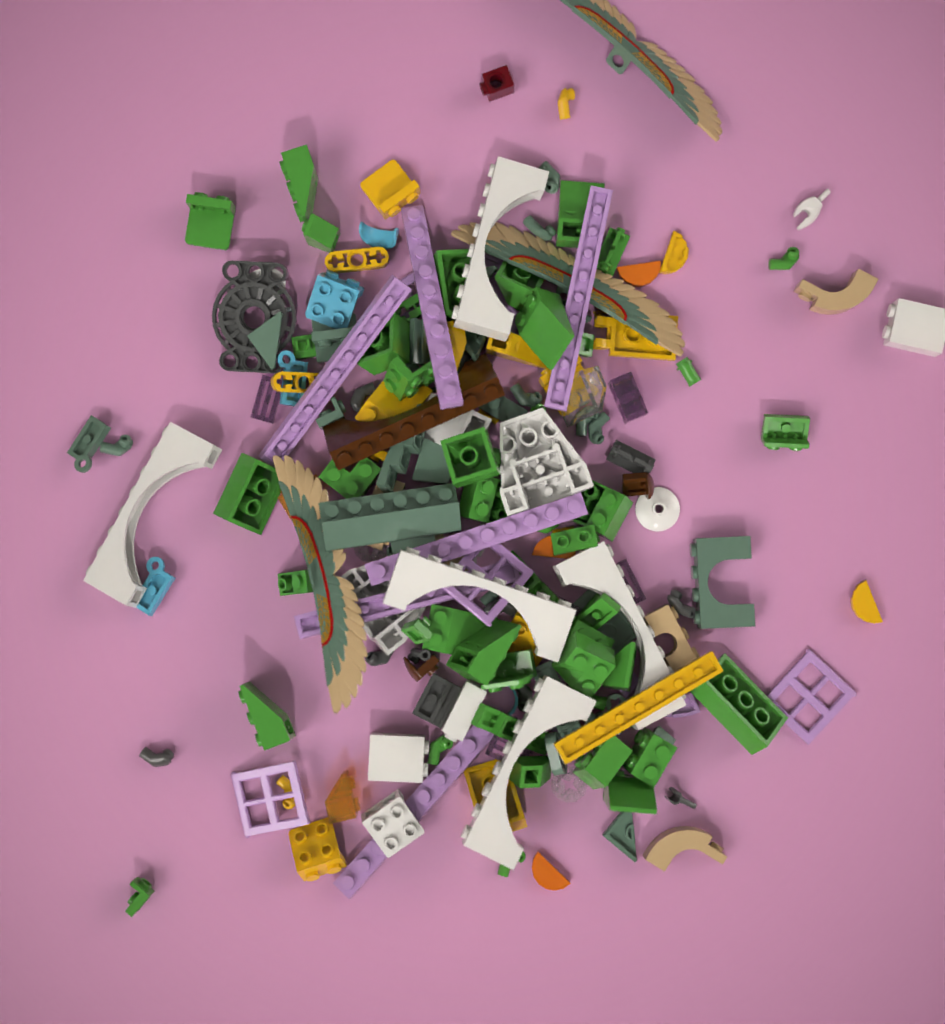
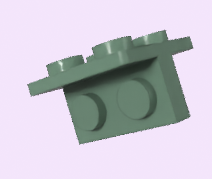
[311,313,357,363]

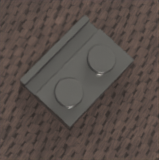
[412,673,462,728]

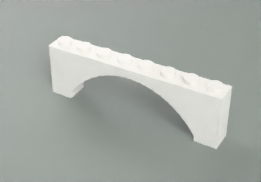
[451,156,549,342]
[83,422,222,608]
[552,541,686,730]
[383,547,576,662]
[460,675,596,870]

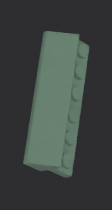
[319,483,461,551]

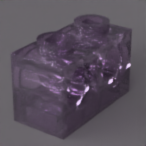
[608,372,648,424]

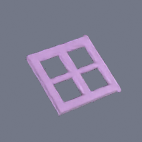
[443,544,534,627]
[766,649,856,745]
[231,761,310,838]

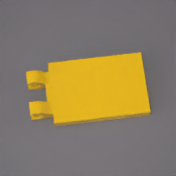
[593,315,678,361]

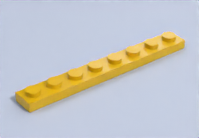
[553,651,723,765]

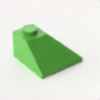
[495,261,545,311]
[602,642,637,692]

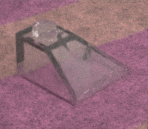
[561,366,607,427]

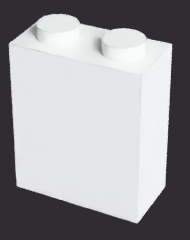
[882,298,945,357]
[442,679,487,742]
[368,732,429,783]

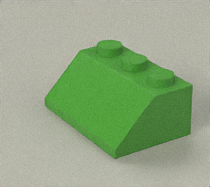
[433,249,471,322]
[213,453,281,535]

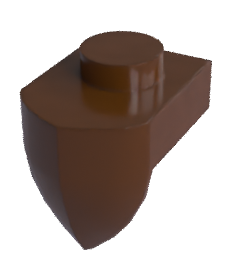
[622,472,655,500]
[403,654,440,682]

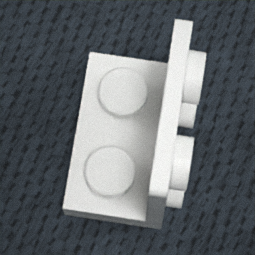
[361,789,425,858]

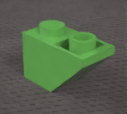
[302,213,340,253]
[278,570,313,596]
[509,756,551,788]

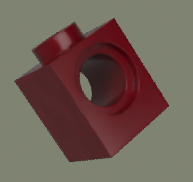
[479,65,515,102]

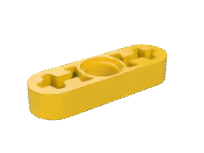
[325,247,389,273]
[271,371,319,393]

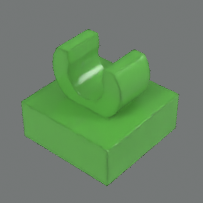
[291,334,316,360]
[401,616,433,645]

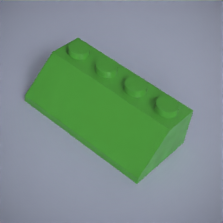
[690,653,788,755]

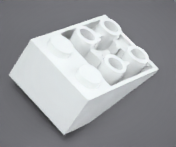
[424,393,492,446]

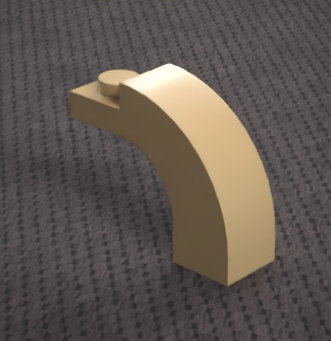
[793,269,878,315]
[642,826,727,872]

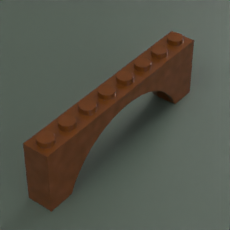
[322,353,505,470]

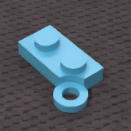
[277,350,308,406]
[136,557,175,616]

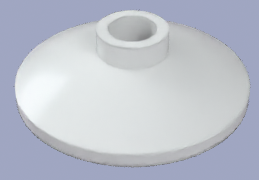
[635,487,680,531]

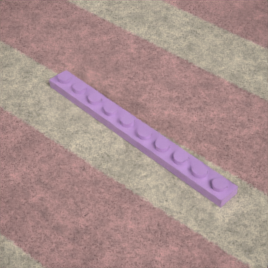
[544,186,613,412]
[401,205,463,409]
[258,275,412,467]
[364,493,588,586]
[294,562,520,639]
[333,725,496,899]

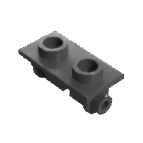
[606,440,656,473]

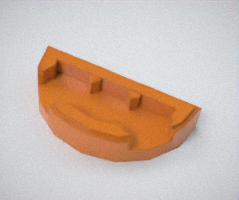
[616,261,661,287]
[532,536,576,559]
[532,851,571,891]

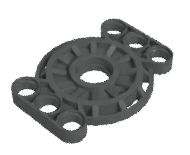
[212,260,297,373]

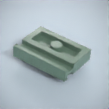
[409,318,431,366]

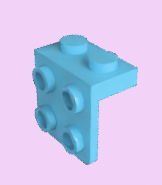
[305,270,364,329]

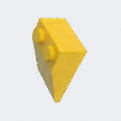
[354,381,433,422]
[464,757,528,832]

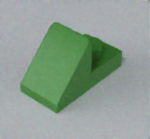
[576,593,621,630]

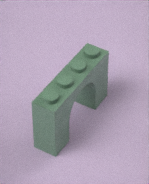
[690,536,755,629]

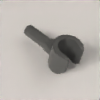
[665,787,697,809]

